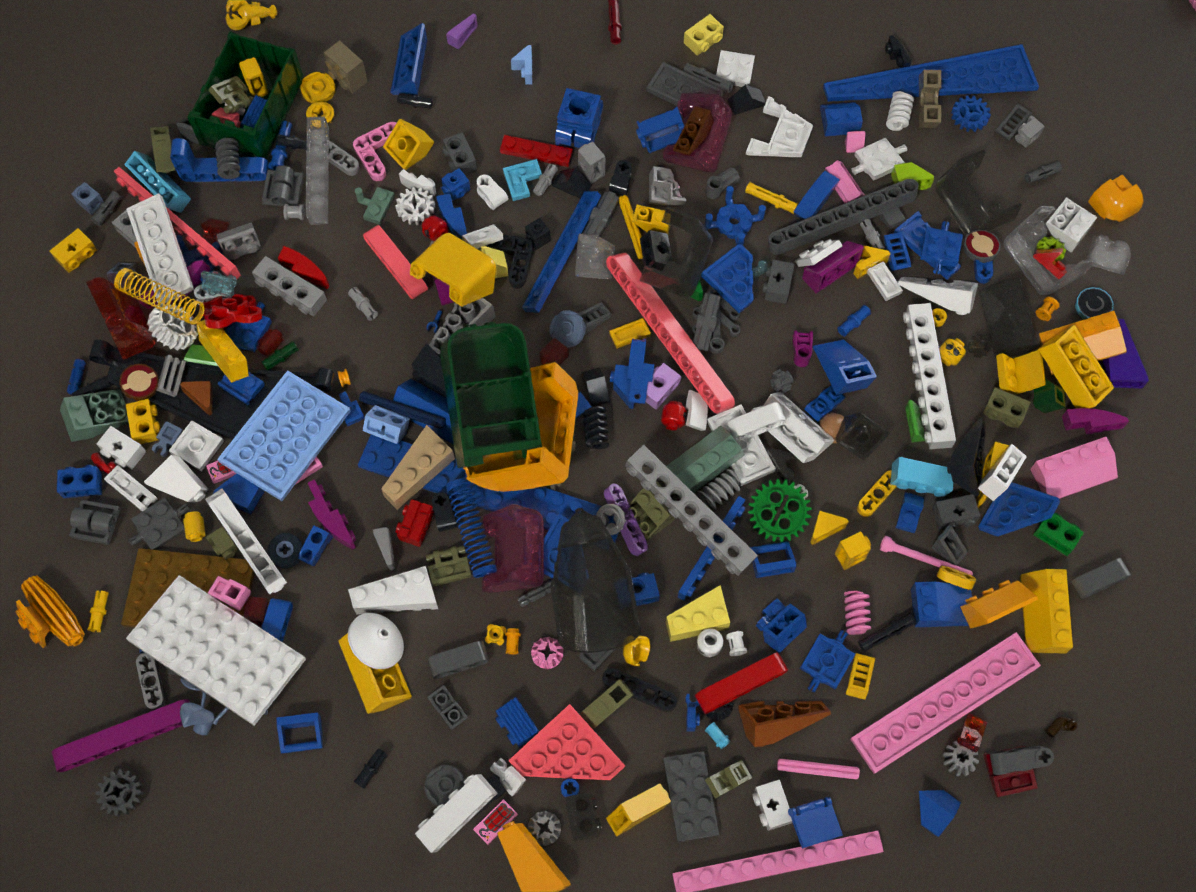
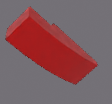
[278,246,330,289]

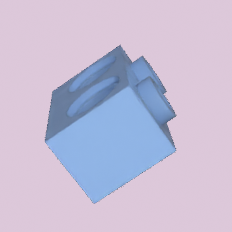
[363,405,410,444]

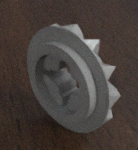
[596,504,626,535]
[527,811,561,846]

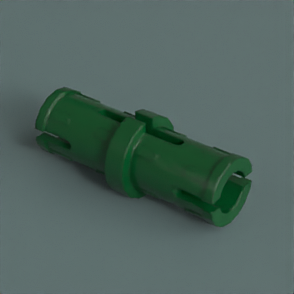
[261,341,299,371]

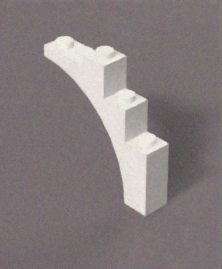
[205,489,287,594]

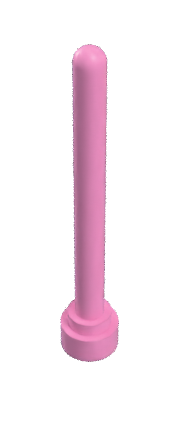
[879,536,973,575]

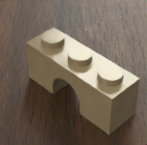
[919,70,941,128]

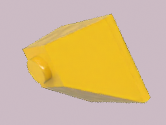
[383,119,434,170]

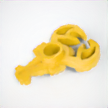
[226,0,277,31]

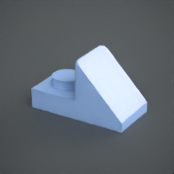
[511,45,532,85]

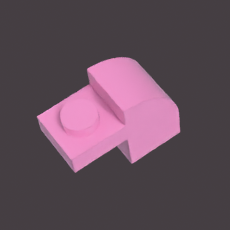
[208,576,251,611]

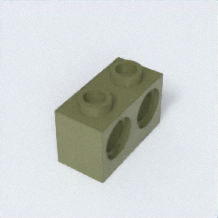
[983,387,1031,428]

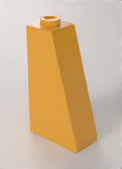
[497,821,571,892]

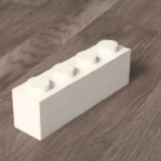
[415,774,498,853]

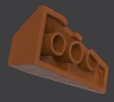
[738,701,831,747]

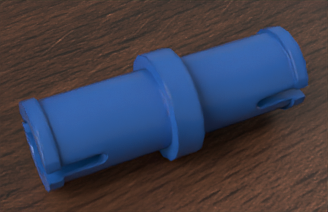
[837,305,871,337]

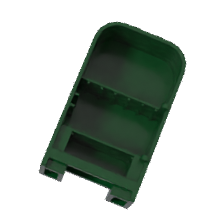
[440,321,542,469]

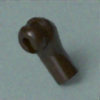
[1045,717,1078,738]

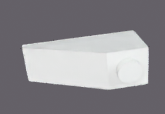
[978,444,1027,501]

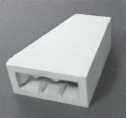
[144,455,209,503]

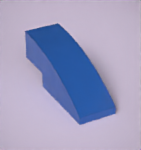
[794,171,840,220]
[436,193,467,240]

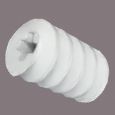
[886,91,914,131]

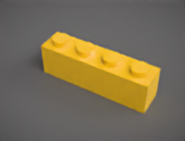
[196,320,249,383]

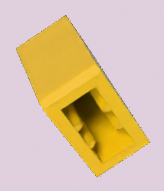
[606,784,671,837]

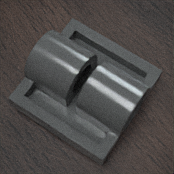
[262,166,304,206]
[69,500,121,545]

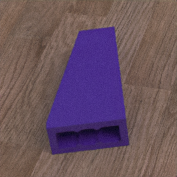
[1102,319,1149,389]

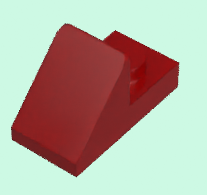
[1032,248,1067,281]

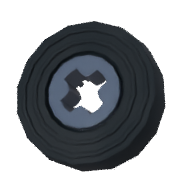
[268,533,303,568]

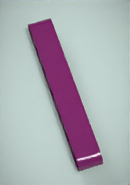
[52,699,190,772]

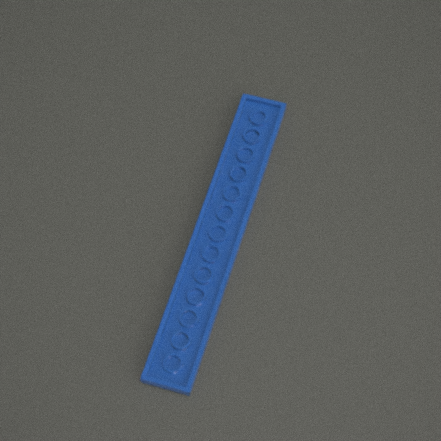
[358,434,619,551]

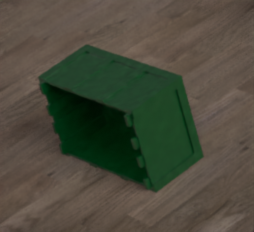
[187,31,304,159]

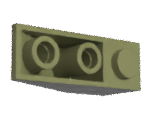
[150,126,175,173]
[579,679,633,729]

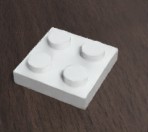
[715,50,755,87]
[795,239,842,267]
[169,420,224,472]

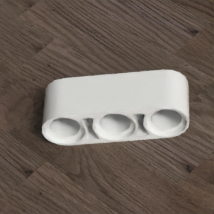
[728,403,786,442]

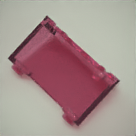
[663,93,732,173]
[482,504,544,593]

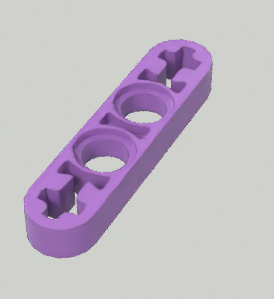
[604,484,648,556]

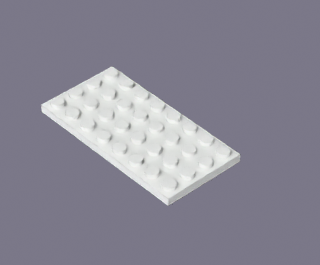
[126,575,306,726]

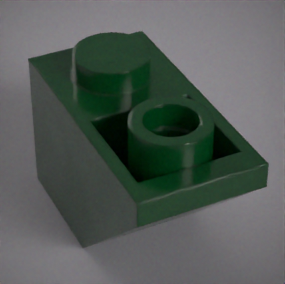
[1033,378,1065,413]

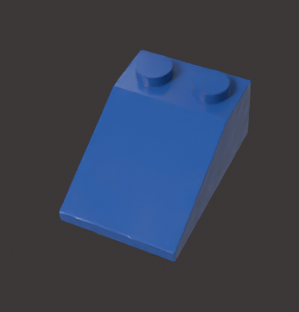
[911,582,972,627]

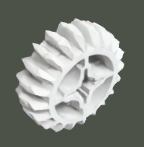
[147,303,198,351]

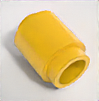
[183,511,206,542]

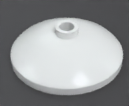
[348,613,404,669]

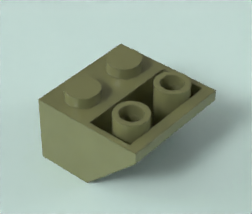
[623,482,675,540]

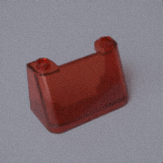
[86,277,156,360]

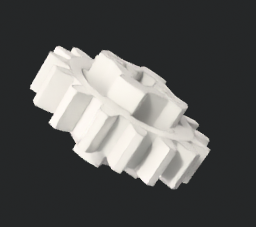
[395,187,435,225]

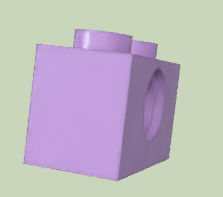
[639,363,681,410]

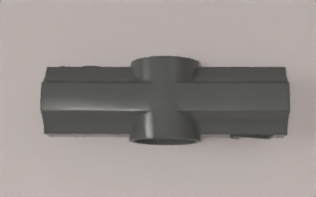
[582,191,619,244]
[693,293,720,352]

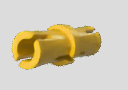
[87,590,109,632]

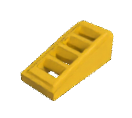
[846,653,875,699]

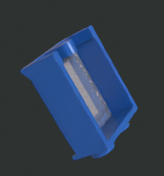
[636,107,684,153]

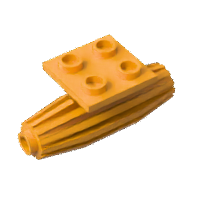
[15,575,85,648]

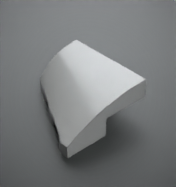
[649,166,686,206]

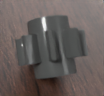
[770,369,794,393]

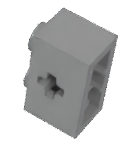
[578,141,605,184]

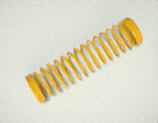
[114,268,204,325]

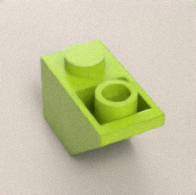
[891,162,934,191]

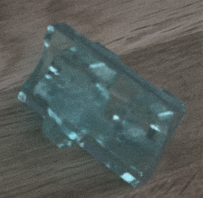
[201,271,237,297]

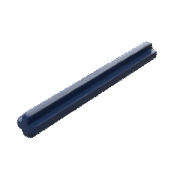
[359,391,446,429]

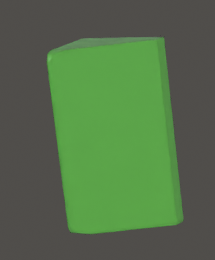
[184,344,218,366]
[905,400,925,442]

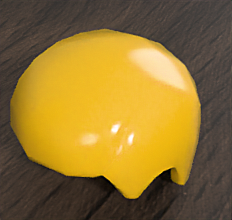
[623,635,650,666]

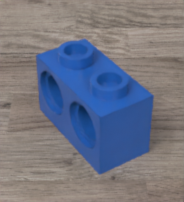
[57,465,102,498]

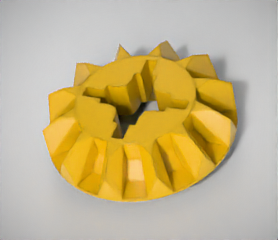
[306,101,334,127]

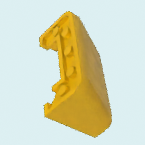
[410,233,496,307]

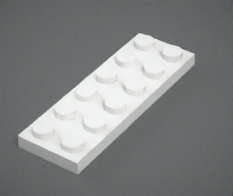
[126,193,194,305]

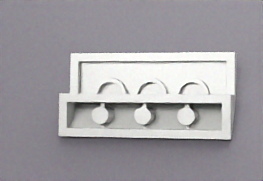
[752,392,834,463]

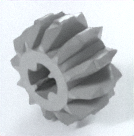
[942,740,979,776]

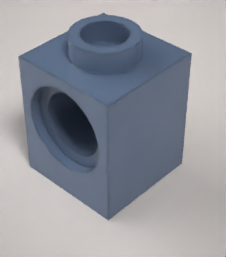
[71,182,104,215]

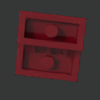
[983,745,1038,797]

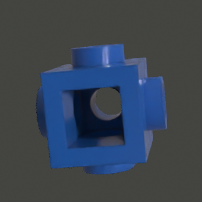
[441,168,471,201]

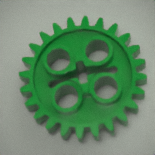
[748,479,812,542]

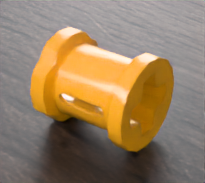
[1035,297,1060,321]

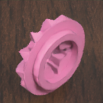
[531,637,563,669]

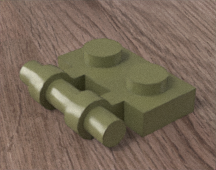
[209,76,254,113]
[426,545,471,587]

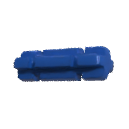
[67,359,86,394]

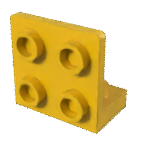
[996,350,1046,395]

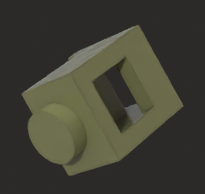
[206,526,239,560]

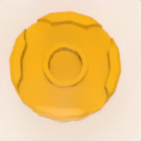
[300,72,336,104]

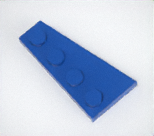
[893,211,961,280]

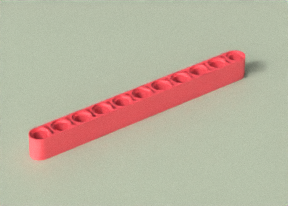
[606,252,735,414]

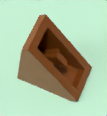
[180,381,213,416]

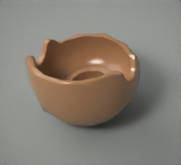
[820,413,849,444]

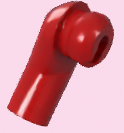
[91,453,116,474]

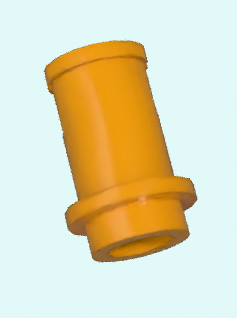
[505,628,521,655]

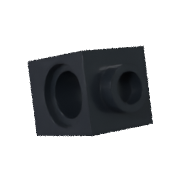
[525,218,551,250]

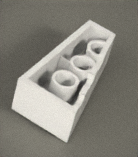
[348,566,438,614]

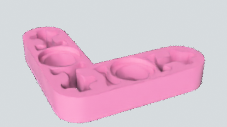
[353,122,397,181]

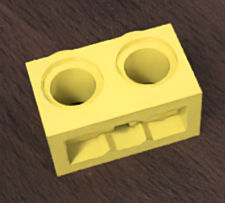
[684,14,724,56]

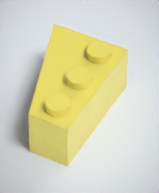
[666,585,730,642]

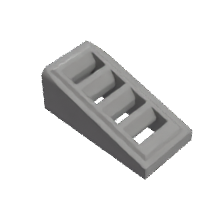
[373,527,395,571]

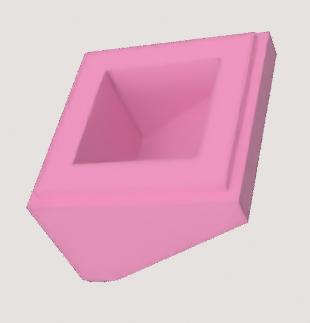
[845,131,865,153]

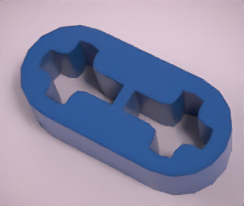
[974,259,993,284]

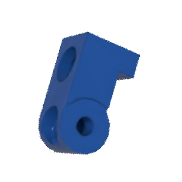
[298,526,333,566]

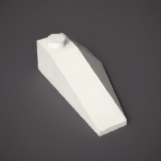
[898,277,978,315]

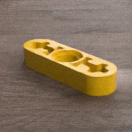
[857,470,897,517]

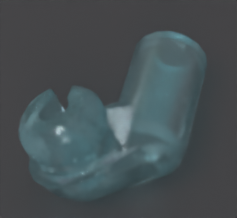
[752,260,768,278]

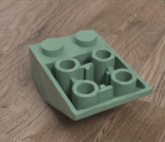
[60,389,129,442]

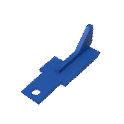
[627,338,654,404]

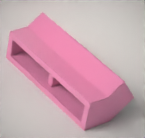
[825,160,865,204]

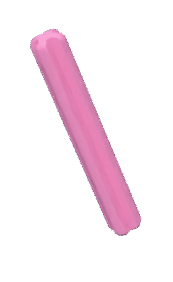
[777,759,860,779]

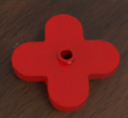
[199,294,263,329]

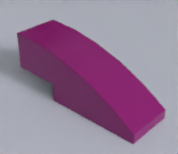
[1062,408,1129,435]

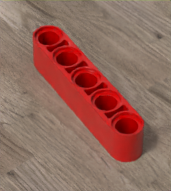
[695,652,788,714]

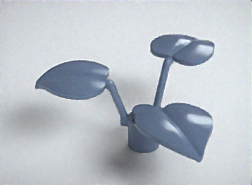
[180,677,268,735]

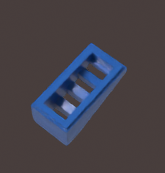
[884,232,911,271]

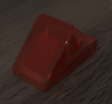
[201,218,229,245]

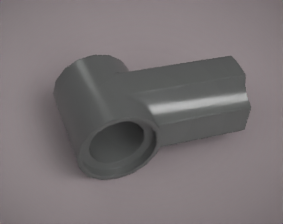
[705,167,740,199]

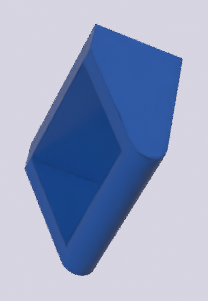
[750,541,797,578]
[276,712,323,754]

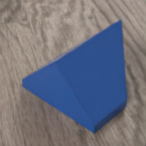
[919,790,961,837]

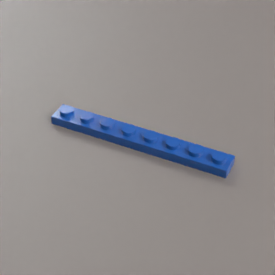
[522,191,601,313]

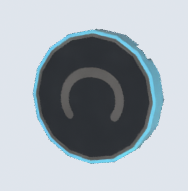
[1075,287,1114,320]

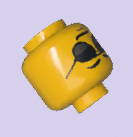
[939,338,966,366]

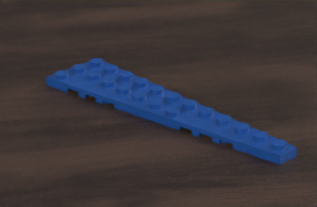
[823,44,1039,102]

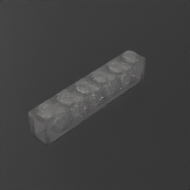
[306,116,329,225]

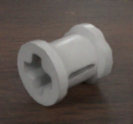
[283,204,305,220]

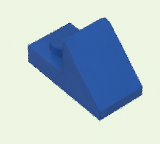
[895,492,924,533]

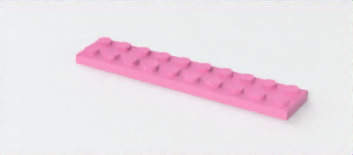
[850,632,1041,774]

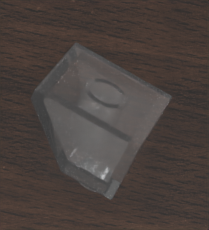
[575,234,615,279]

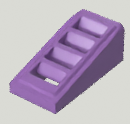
[446,13,478,49]

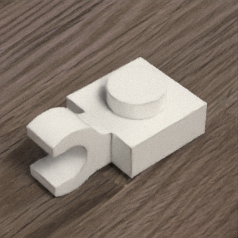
[490,758,526,796]

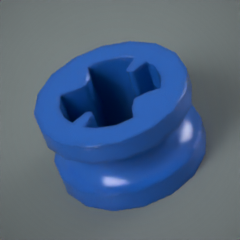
[561,779,579,799]

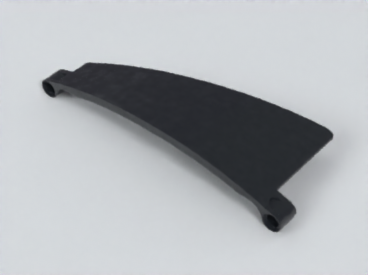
[89,339,334,440]

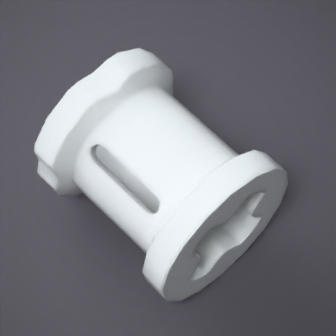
[726,631,747,656]

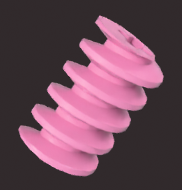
[844,591,871,635]

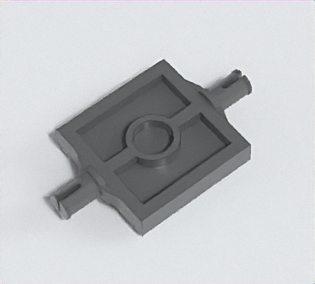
[128,498,190,550]

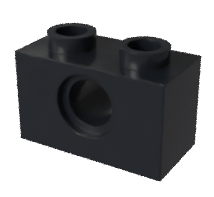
[640,230,673,274]

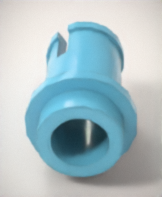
[704,722,730,749]

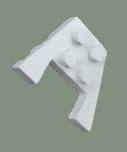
[746,96,813,157]

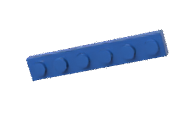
[678,496,746,601]

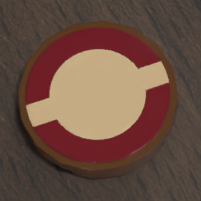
[119,364,159,401]

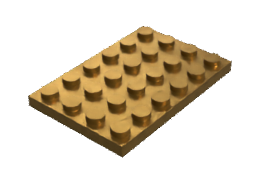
[121,548,254,627]

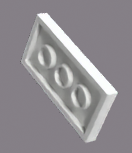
[707,404,776,486]

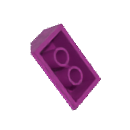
[802,241,864,294]

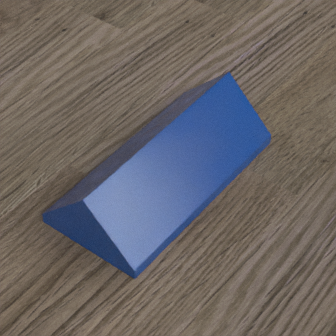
[390,23,427,95]
[393,379,454,445]

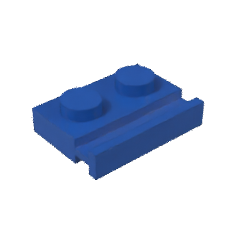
[217,372,265,405]

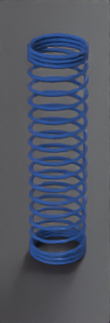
[445,477,498,578]

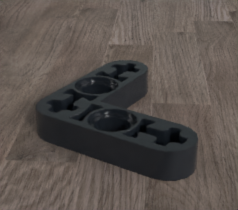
[486,234,533,289]

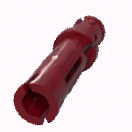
[608,0,622,45]

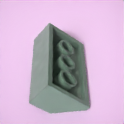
[666,426,744,493]

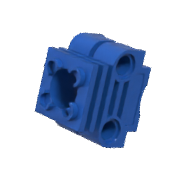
[555,88,603,148]

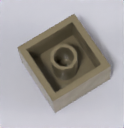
[324,40,368,94]

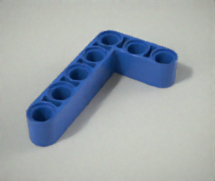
[170,138,268,182]

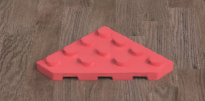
[508,704,625,780]

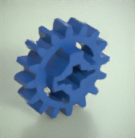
[951,95,991,132]

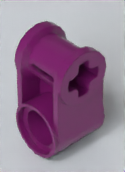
[792,330,813,367]

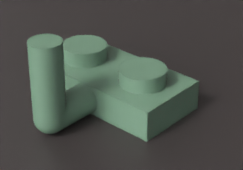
[355,187,395,225]

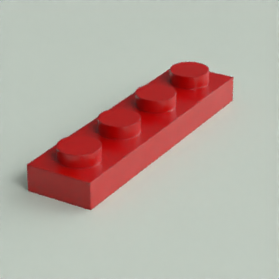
[500,135,573,167]

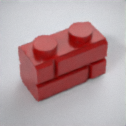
[395,499,434,547]

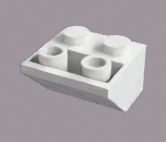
[1046,197,1097,253]

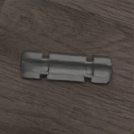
[517,581,555,607]

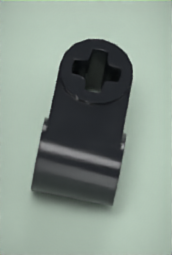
[608,160,632,195]
[432,492,458,532]

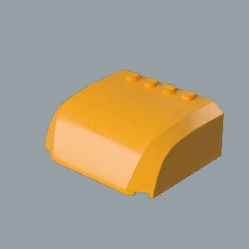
[463,362,578,492]

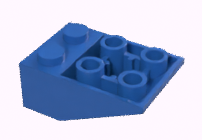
[813,340,877,395]

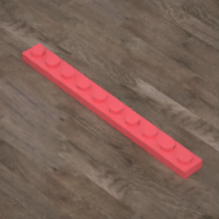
[114,167,241,280]

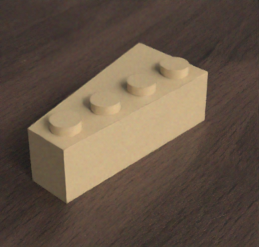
[382,425,455,510]

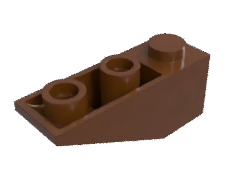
[673,106,714,155]

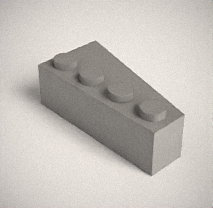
[429,298,496,359]

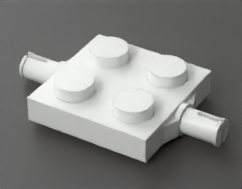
[851,138,907,181]

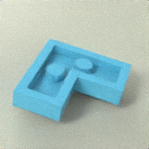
[503,159,542,201]

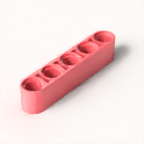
[363,225,428,300]

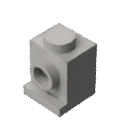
[1015,115,1045,148]

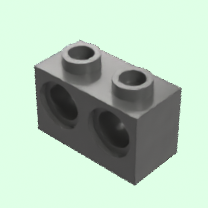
[442,132,477,174]

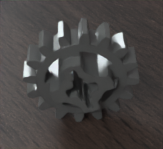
[95,769,144,817]

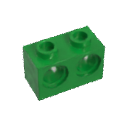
[1033,513,1084,556]

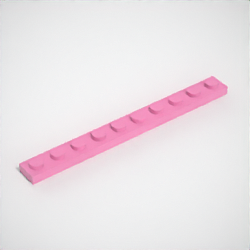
[672,831,884,892]

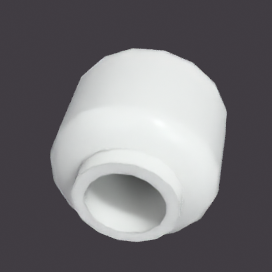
[696,628,723,657]

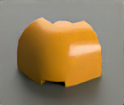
[1088,174,1143,222]

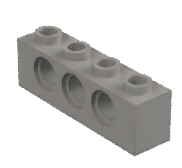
[252,256,327,317]

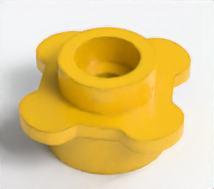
[485,624,506,646]

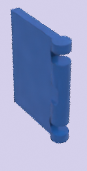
[788,797,843,849]

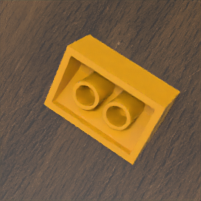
[960,580,1038,629]

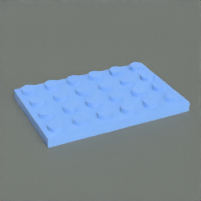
[218,370,351,501]

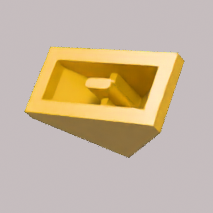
[810,511,849,545]

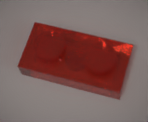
[957,713,987,753]

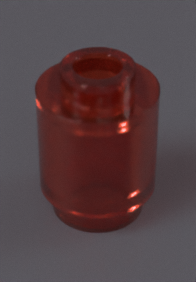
[256,328,283,356]

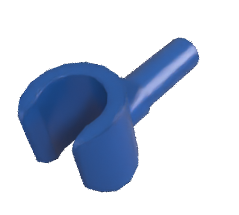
[427,310,442,334]

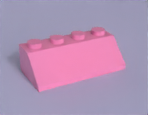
[1030,437,1118,499]

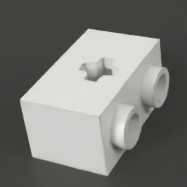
[97,426,146,469]
[752,780,792,831]

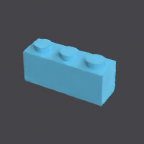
[890,457,953,497]

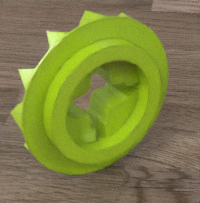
[1036,236,1066,262]

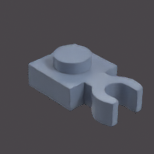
[152,421,183,457]

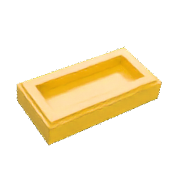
[609,318,651,349]

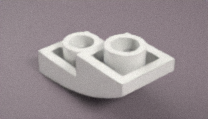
[399,169,437,196]
[685,390,708,431]

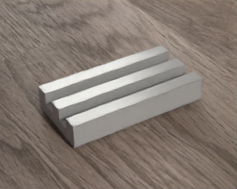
[156,355,186,397]

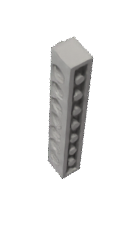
[625,445,758,576]

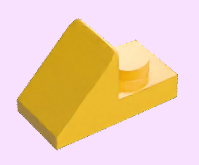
[853,246,890,279]

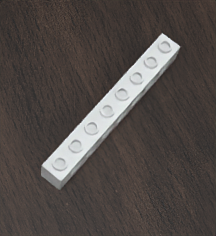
[903,303,956,449]

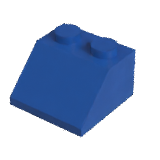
[820,102,863,136]

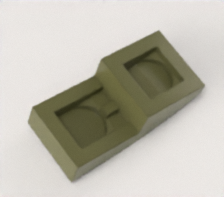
[705,760,752,799]

